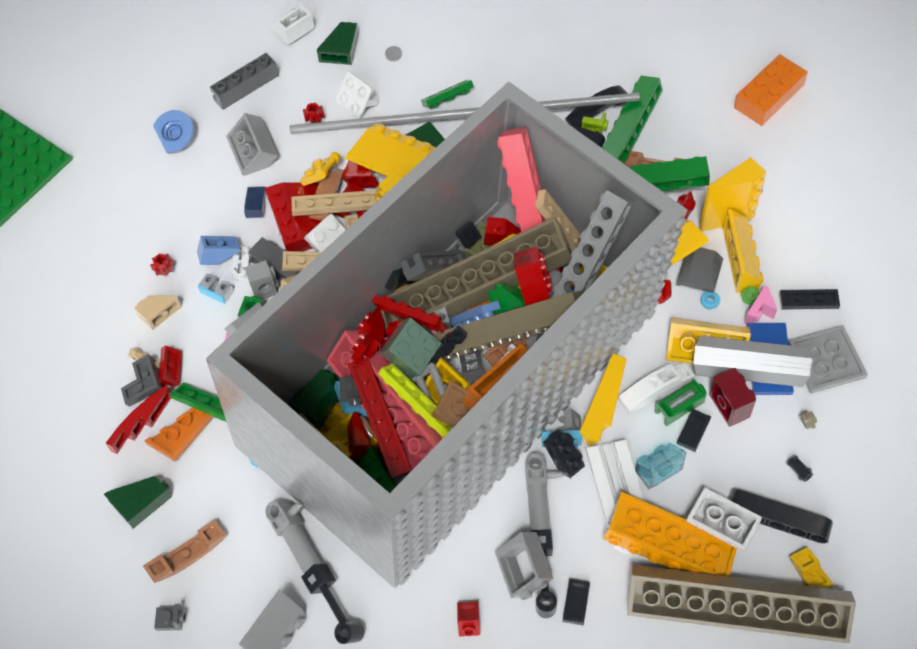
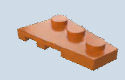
[144,408,213,462]

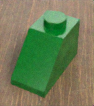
[487,283,528,315]

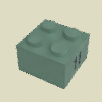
[379,318,441,378]

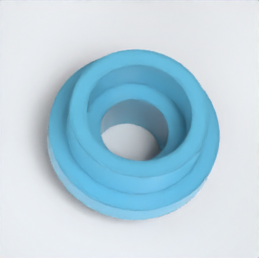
[701,292,720,310]

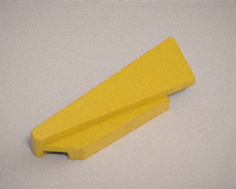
[580,354,627,446]

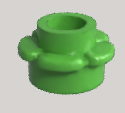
[741,286,760,305]

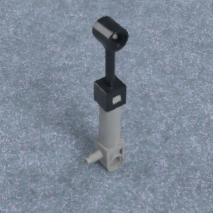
[525,453,563,618]
[265,501,365,644]

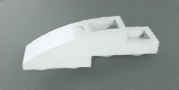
[618,362,696,413]

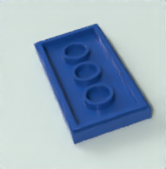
[746,323,794,395]

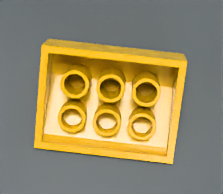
[345,123,436,178]
[699,157,766,231]

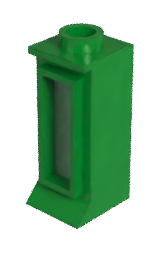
[654,379,707,427]

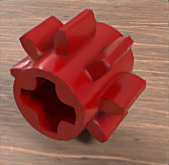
[303,102,325,123]
[150,253,175,276]

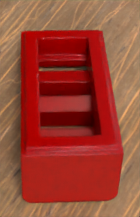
[347,412,370,458]

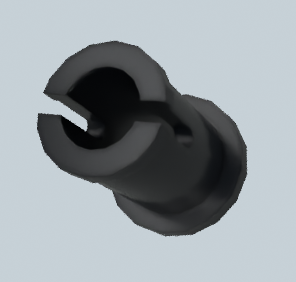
[787,455,813,482]

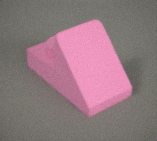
[744,285,777,324]

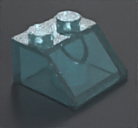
[635,443,687,490]

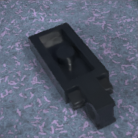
[427,326,467,365]

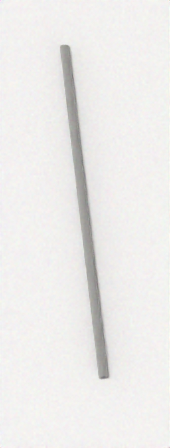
[289,92,640,134]

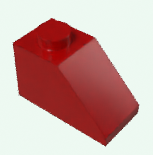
[341,160,379,188]
[483,216,521,246]

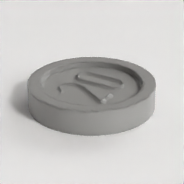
[385,46,402,61]

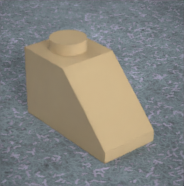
[134,295,182,330]

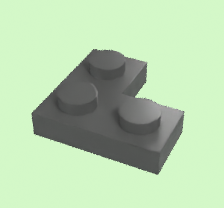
[121,354,162,407]

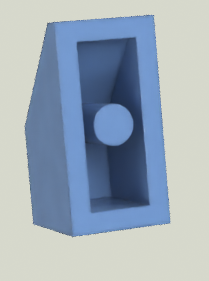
[197,236,240,265]

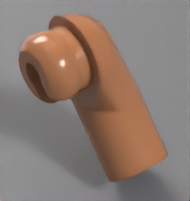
[359,415,375,440]

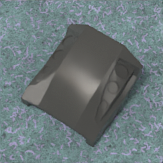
[676,247,724,293]

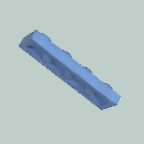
[449,301,500,327]

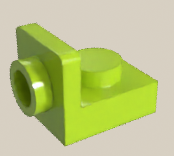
[581,113,609,134]

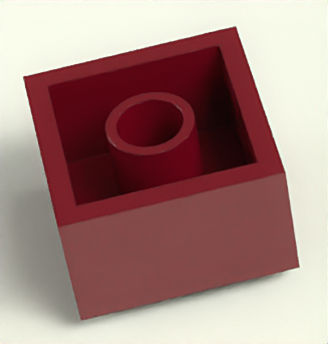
[709,368,756,427]

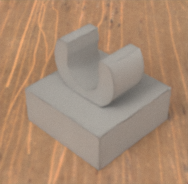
[558,409,581,431]

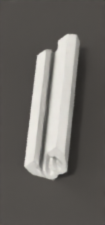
[585,439,644,554]

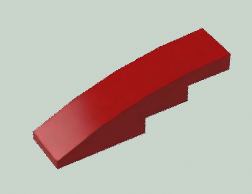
[106,386,171,454]

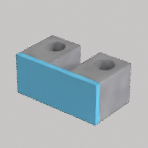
[198,273,234,304]

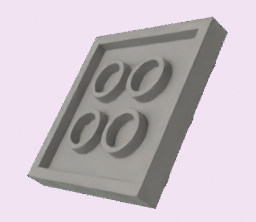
[788,325,868,394]

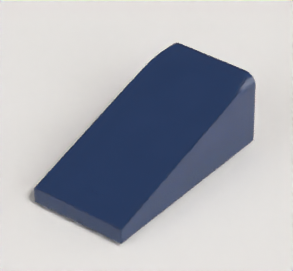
[244,186,266,218]

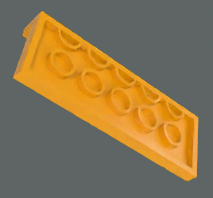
[603,491,737,577]

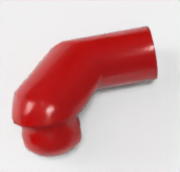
[657,280,672,304]

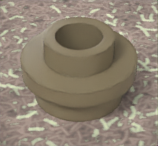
[799,410,817,429]

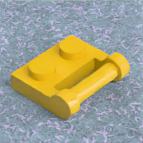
[300,152,341,186]

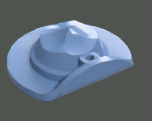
[153,110,194,153]

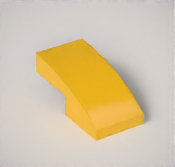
[790,547,833,589]

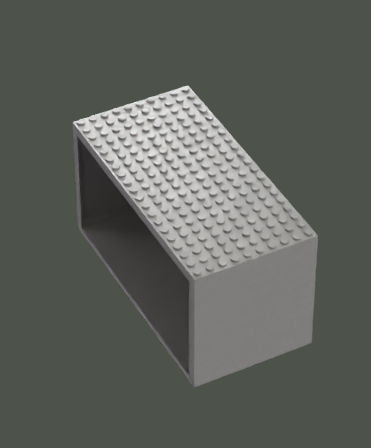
[206,81,687,588]

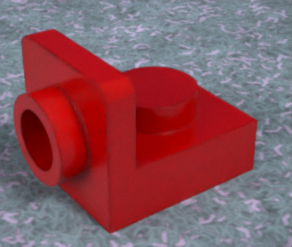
[457,601,480,637]

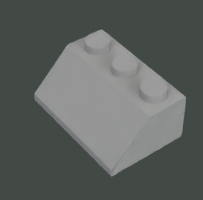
[226,113,278,176]
[239,590,306,649]

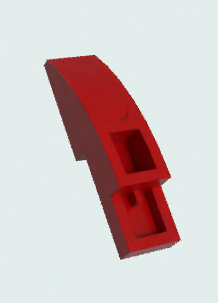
[351,308,385,363]

